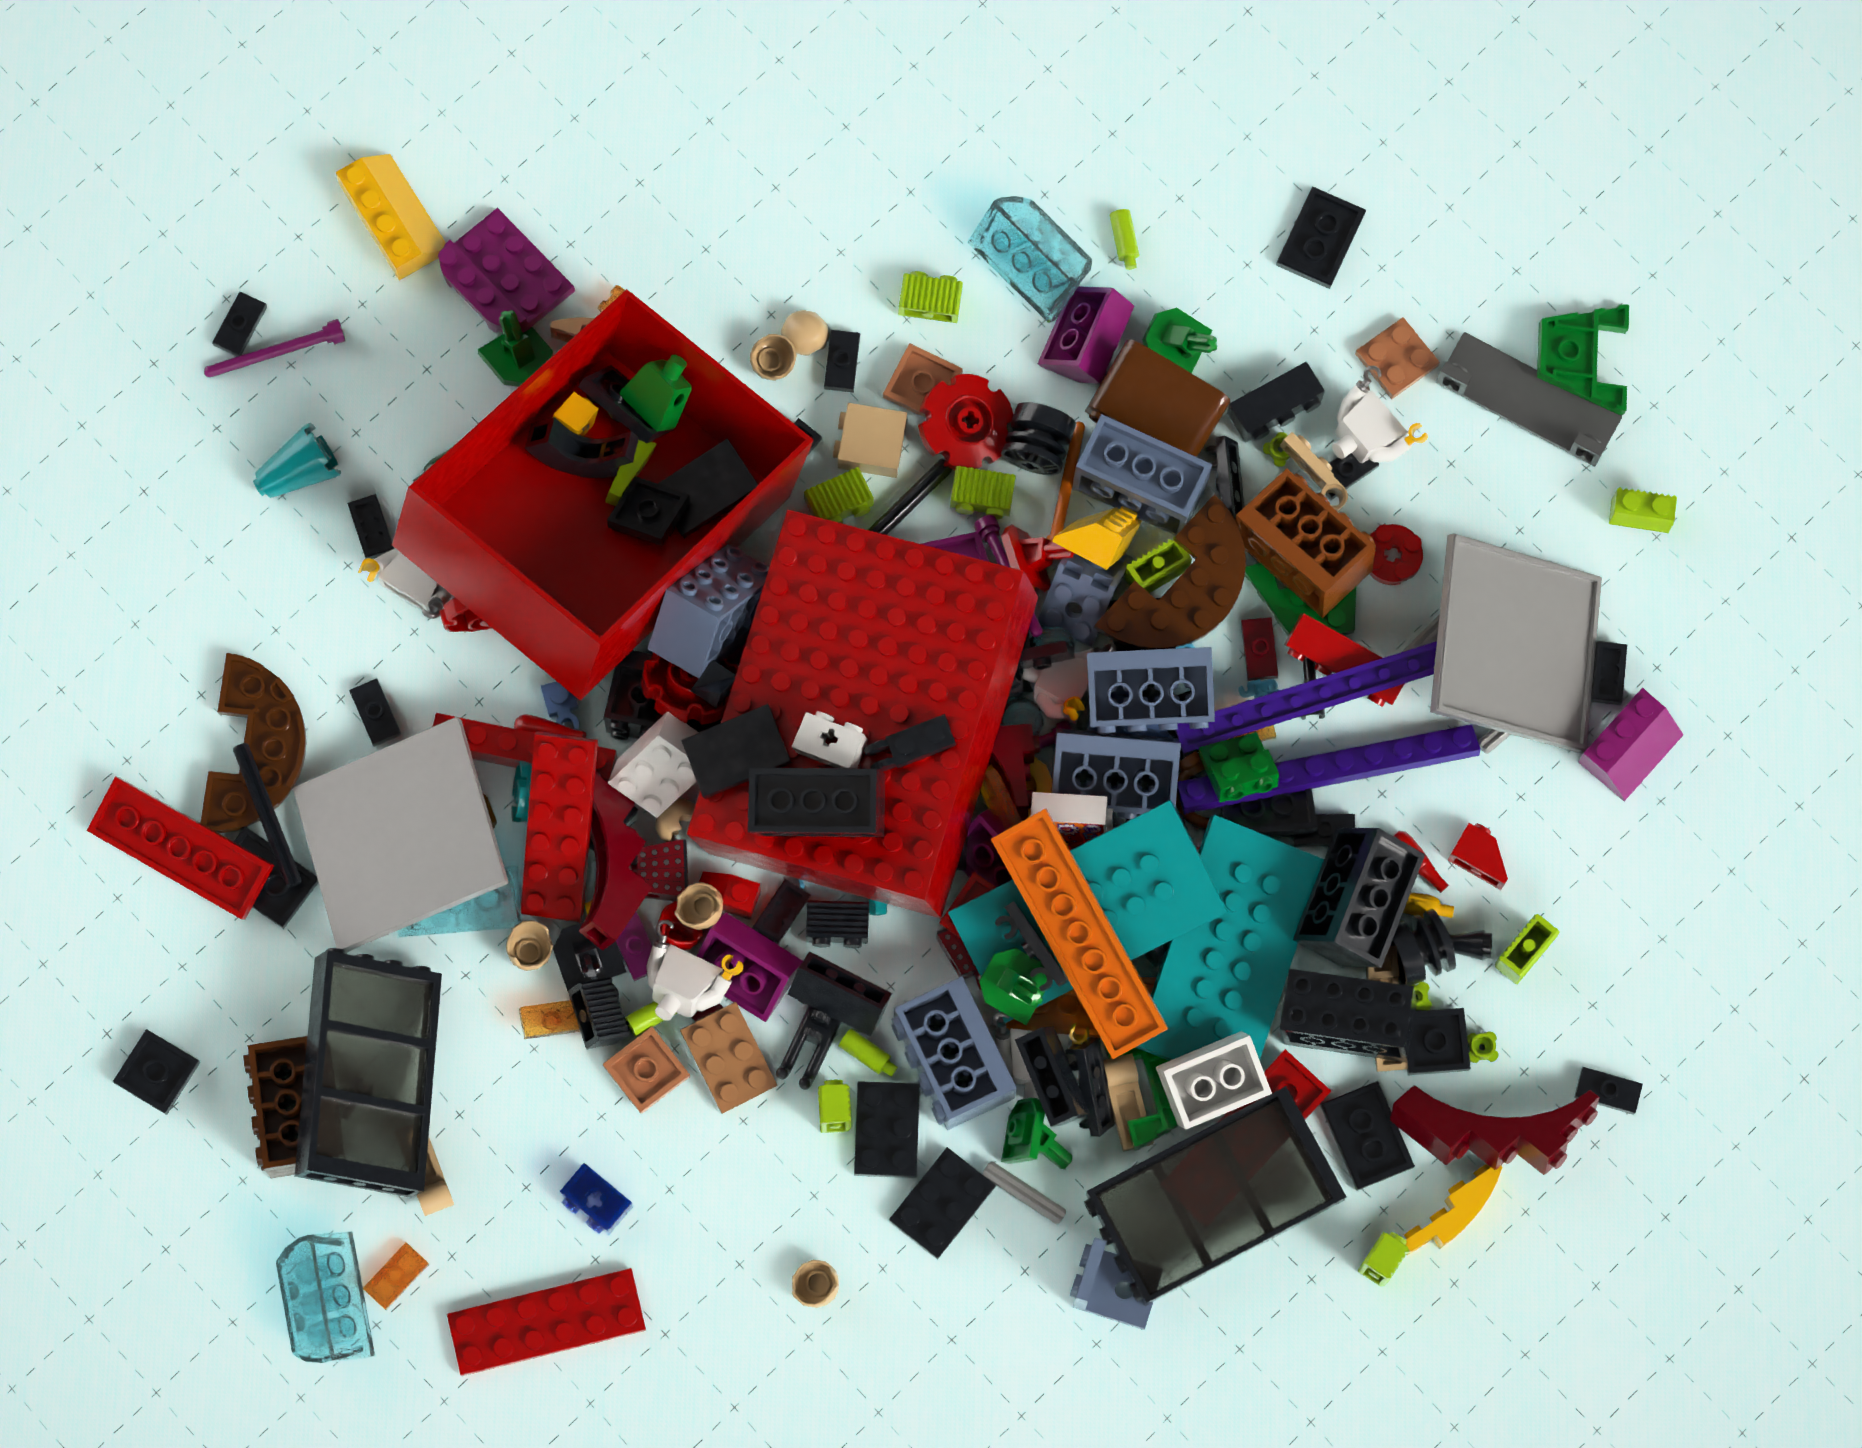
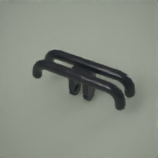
[776,1005,841,1090]

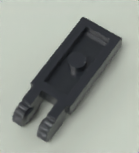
[864,714,957,772]

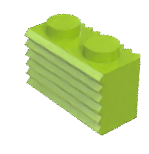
[898,271,963,323]
[950,466,1016,520]
[804,467,874,524]
[1609,487,1677,533]
[1124,536,1192,593]
[1495,914,1560,985]
[818,1079,852,1133]
[1357,1232,1409,1287]

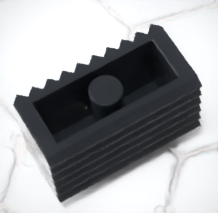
[806,900,869,948]
[568,977,630,1050]

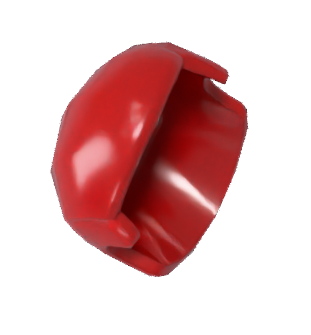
[658,901,703,950]

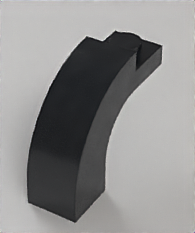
[525,417,639,478]

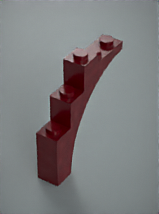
[989,724,1040,821]
[579,771,652,951]
[1390,1085,1599,1175]

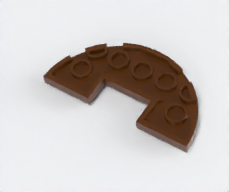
[1094,494,1246,650]
[200,653,307,833]

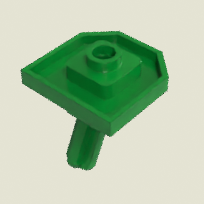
[1142,307,1218,373]
[478,310,553,387]
[979,947,1047,1025]
[1001,1097,1073,1169]

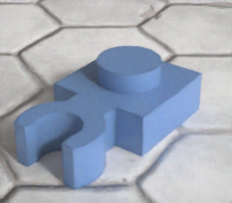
[541,681,579,730]

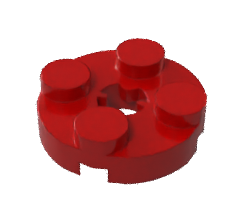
[1370,524,1423,585]

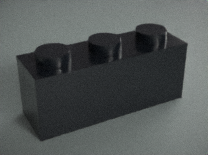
[1227,361,1325,443]
[787,951,893,1037]
[1015,1026,1090,1127]

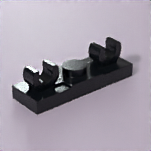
[1205,435,1245,521]
[995,901,1069,992]
[1065,1037,1115,1137]

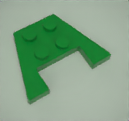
[1537,304,1629,415]
[1245,563,1356,636]
[1104,1045,1179,1151]

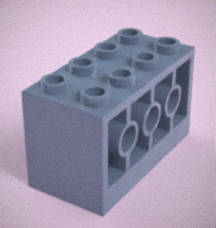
[1072,414,1212,535]
[647,544,769,678]
[1087,647,1215,733]
[1051,728,1181,819]
[891,976,1017,1130]

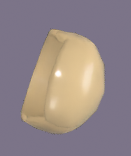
[781,310,830,356]
[750,334,797,381]
[655,798,696,842]
[675,882,723,930]
[506,920,553,971]
[792,1259,839,1308]

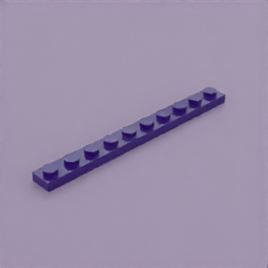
[1176,641,1437,753]
[1177,724,1481,814]

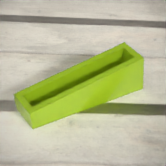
[605,440,657,506]

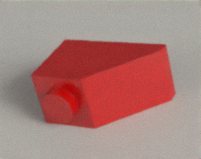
[1448,823,1508,891]
[699,871,761,920]

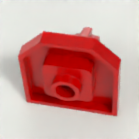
[1001,524,1075,592]

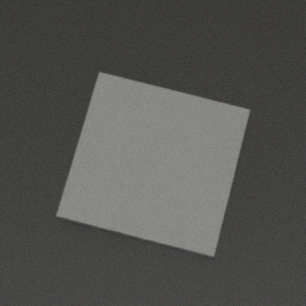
[1430,533,1602,753]
[293,717,509,953]

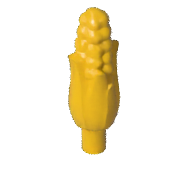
[1403,892,1454,918]

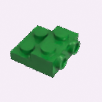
[1199,732,1279,803]

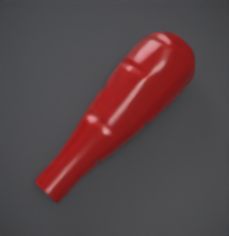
[514,714,587,738]
[1394,831,1449,893]

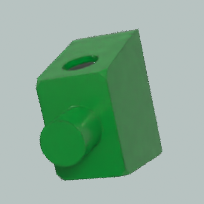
[619,355,692,432]

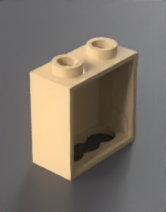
[833,403,907,478]

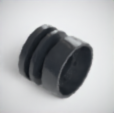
[1001,402,1076,475]
[1390,909,1456,986]

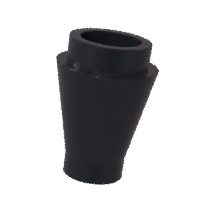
[1450,930,1492,961]

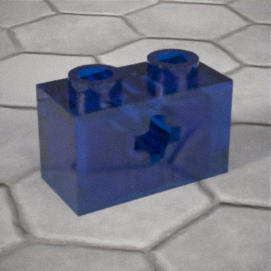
[560,1163,633,1235]

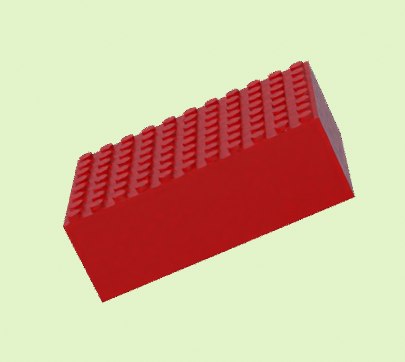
[392,289,814,701]
[687,509,1038,919]

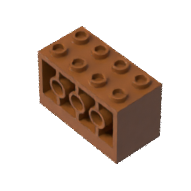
[1236,468,1376,618]

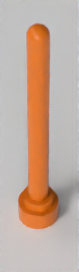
[1046,421,1085,560]

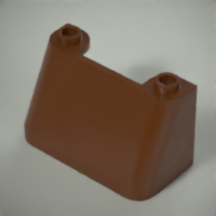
[1084,339,1230,457]

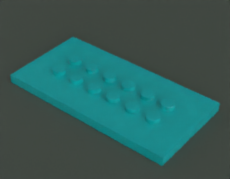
[948,800,1228,1023]
[1135,815,1324,1061]

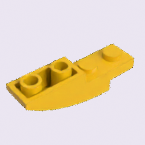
[1404,1164,1503,1256]

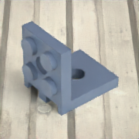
[1038,554,1133,647]
[1070,1237,1163,1330]

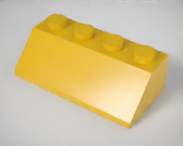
[336,154,446,281]
[1052,506,1142,570]

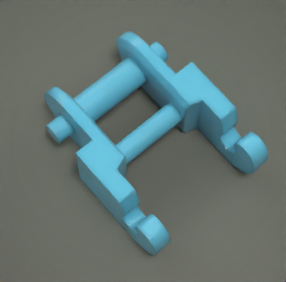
[1238,679,1280,701]

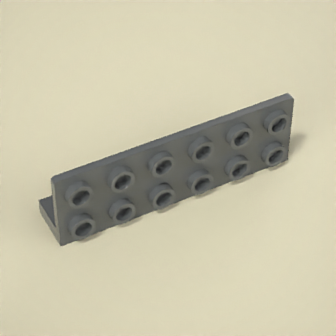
[1436,332,1622,467]

